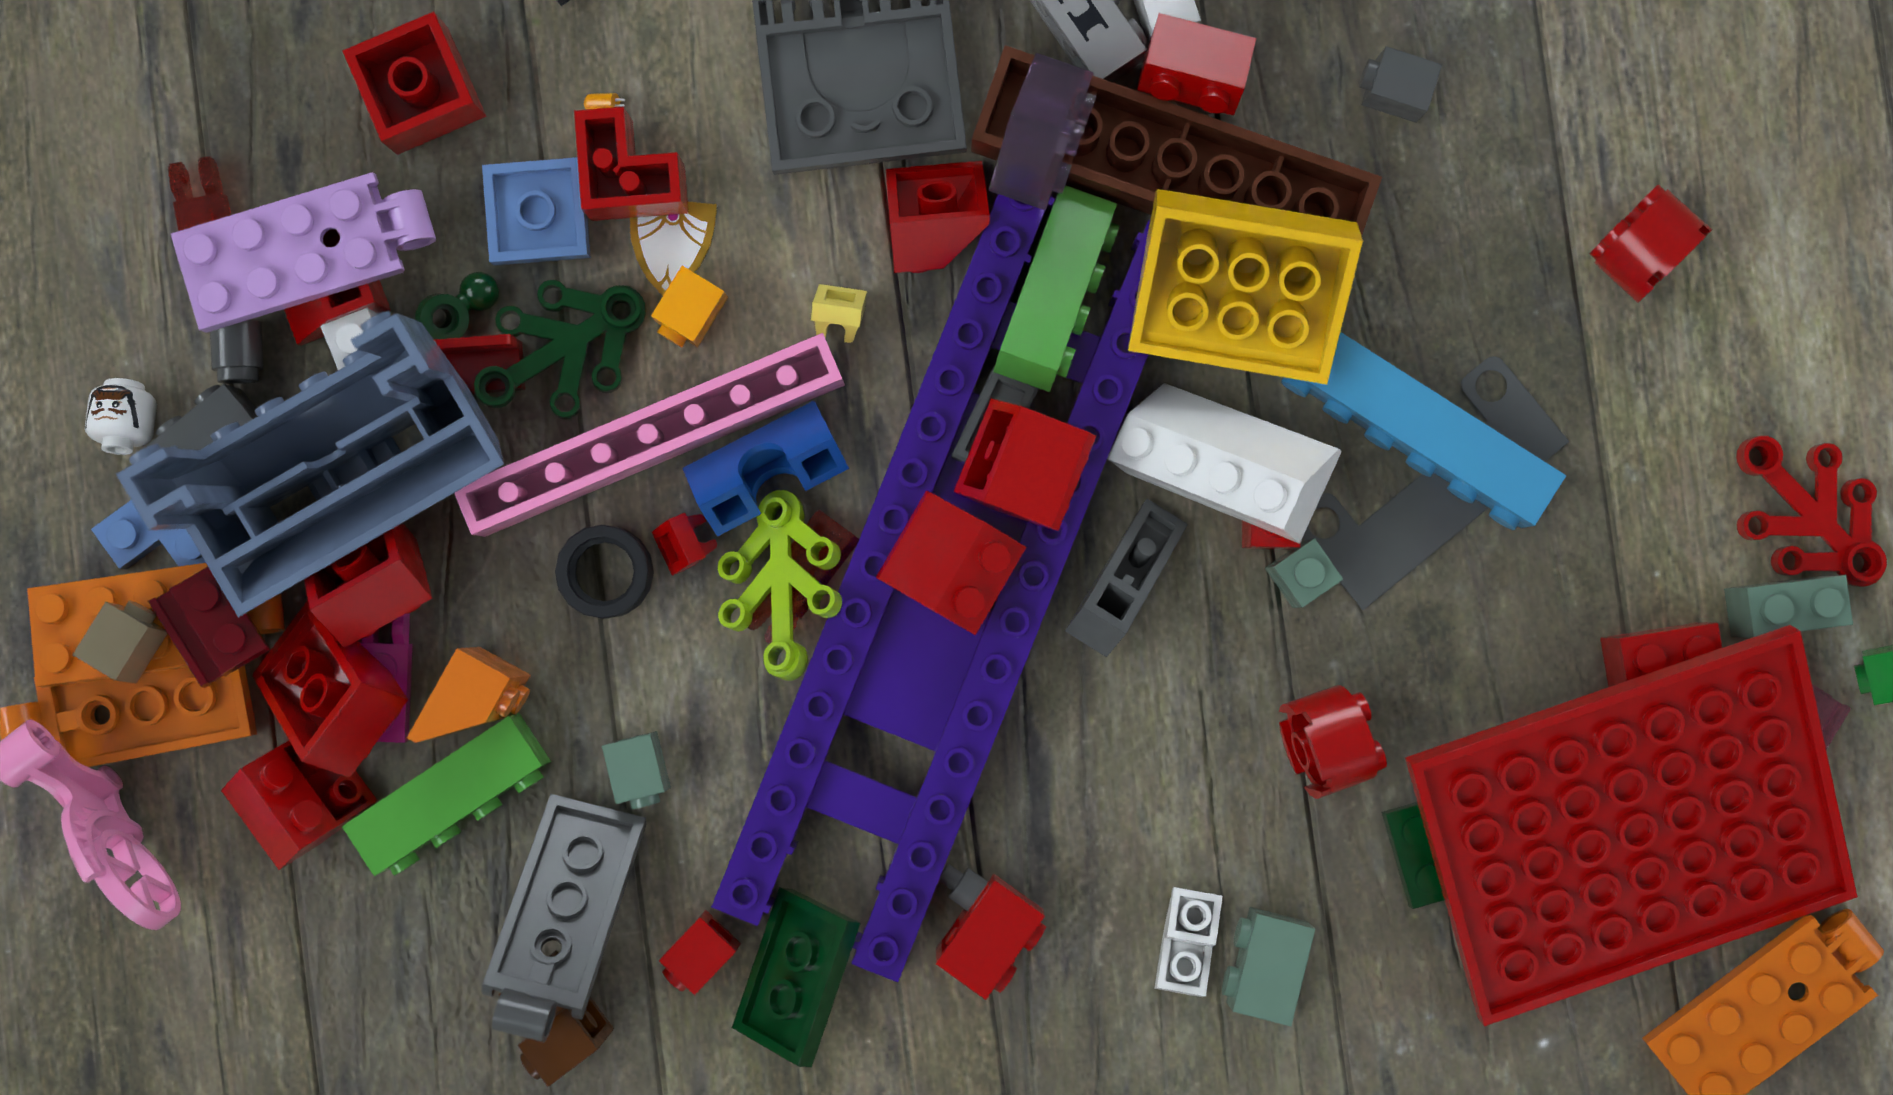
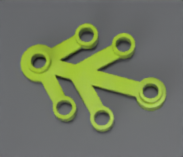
[718,490,842,681]

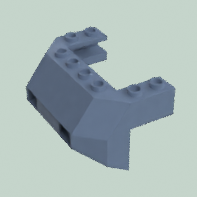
[116,311,504,617]

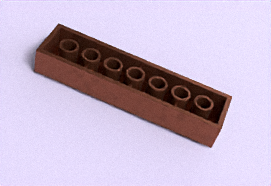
[971,45,1382,236]

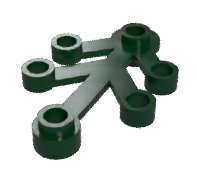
[474,280,646,420]

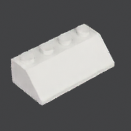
[1107,383,1342,544]

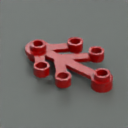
[1736,436,1887,587]

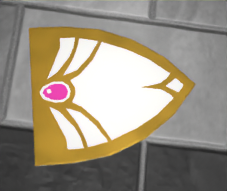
[630,202,717,296]

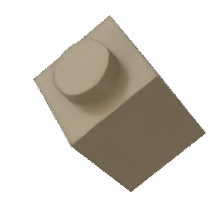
[72,600,167,683]

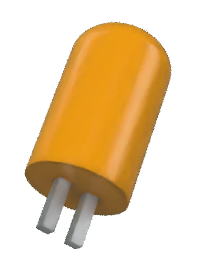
[584,93,625,110]

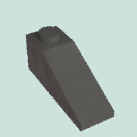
[1065,499,1188,657]

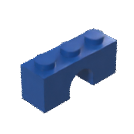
[682,400,850,537]

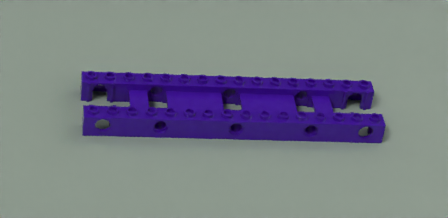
[711,165,1150,983]

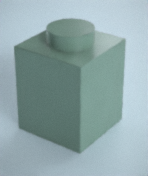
[1265,538,1343,608]
[602,731,671,809]

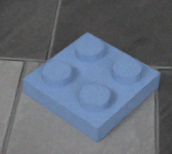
[482,157,591,266]

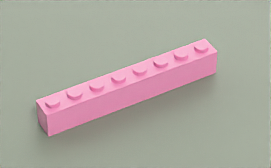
[454,333,845,537]

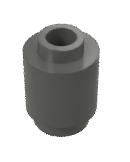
[210,319,264,384]

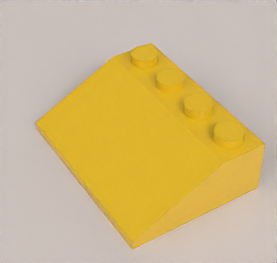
[1128,189,1363,385]

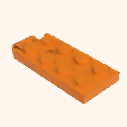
[27,563,285,688]
[0,665,258,767]
[1642,909,1884,1095]

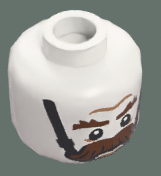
[85,378,157,455]

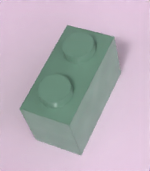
[1724,575,1853,638]
[1222,907,1315,1026]

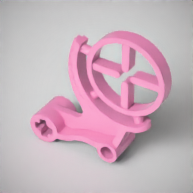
[0,720,181,930]

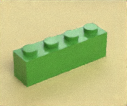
[993,184,1120,392]
[342,713,551,876]

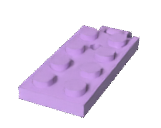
[171,172,436,333]

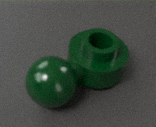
[415,272,499,339]

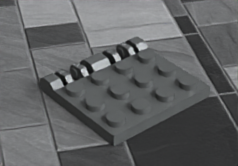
[752,0,967,175]

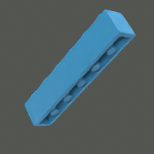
[1281,332,1566,530]

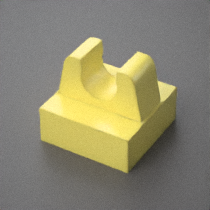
[811,284,867,343]

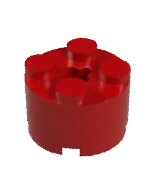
[1589,184,1712,303]
[1279,685,1387,799]

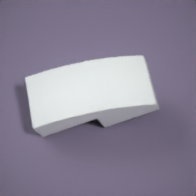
[1154,887,1223,997]

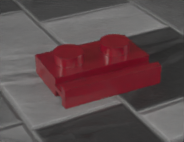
[148,567,270,688]

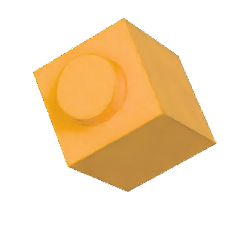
[651,266,728,348]

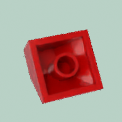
[886,160,990,273]

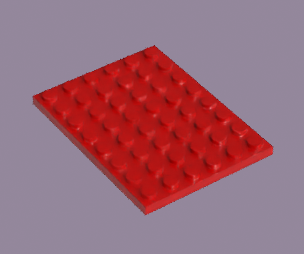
[1405,625,1858,1027]

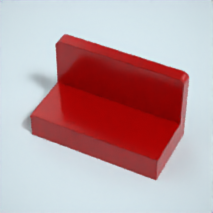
[434,334,526,394]

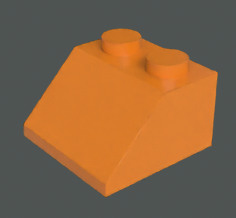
[407,647,531,743]

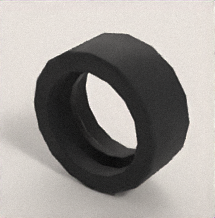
[555,525,654,619]

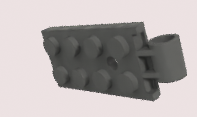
[482,794,646,1042]

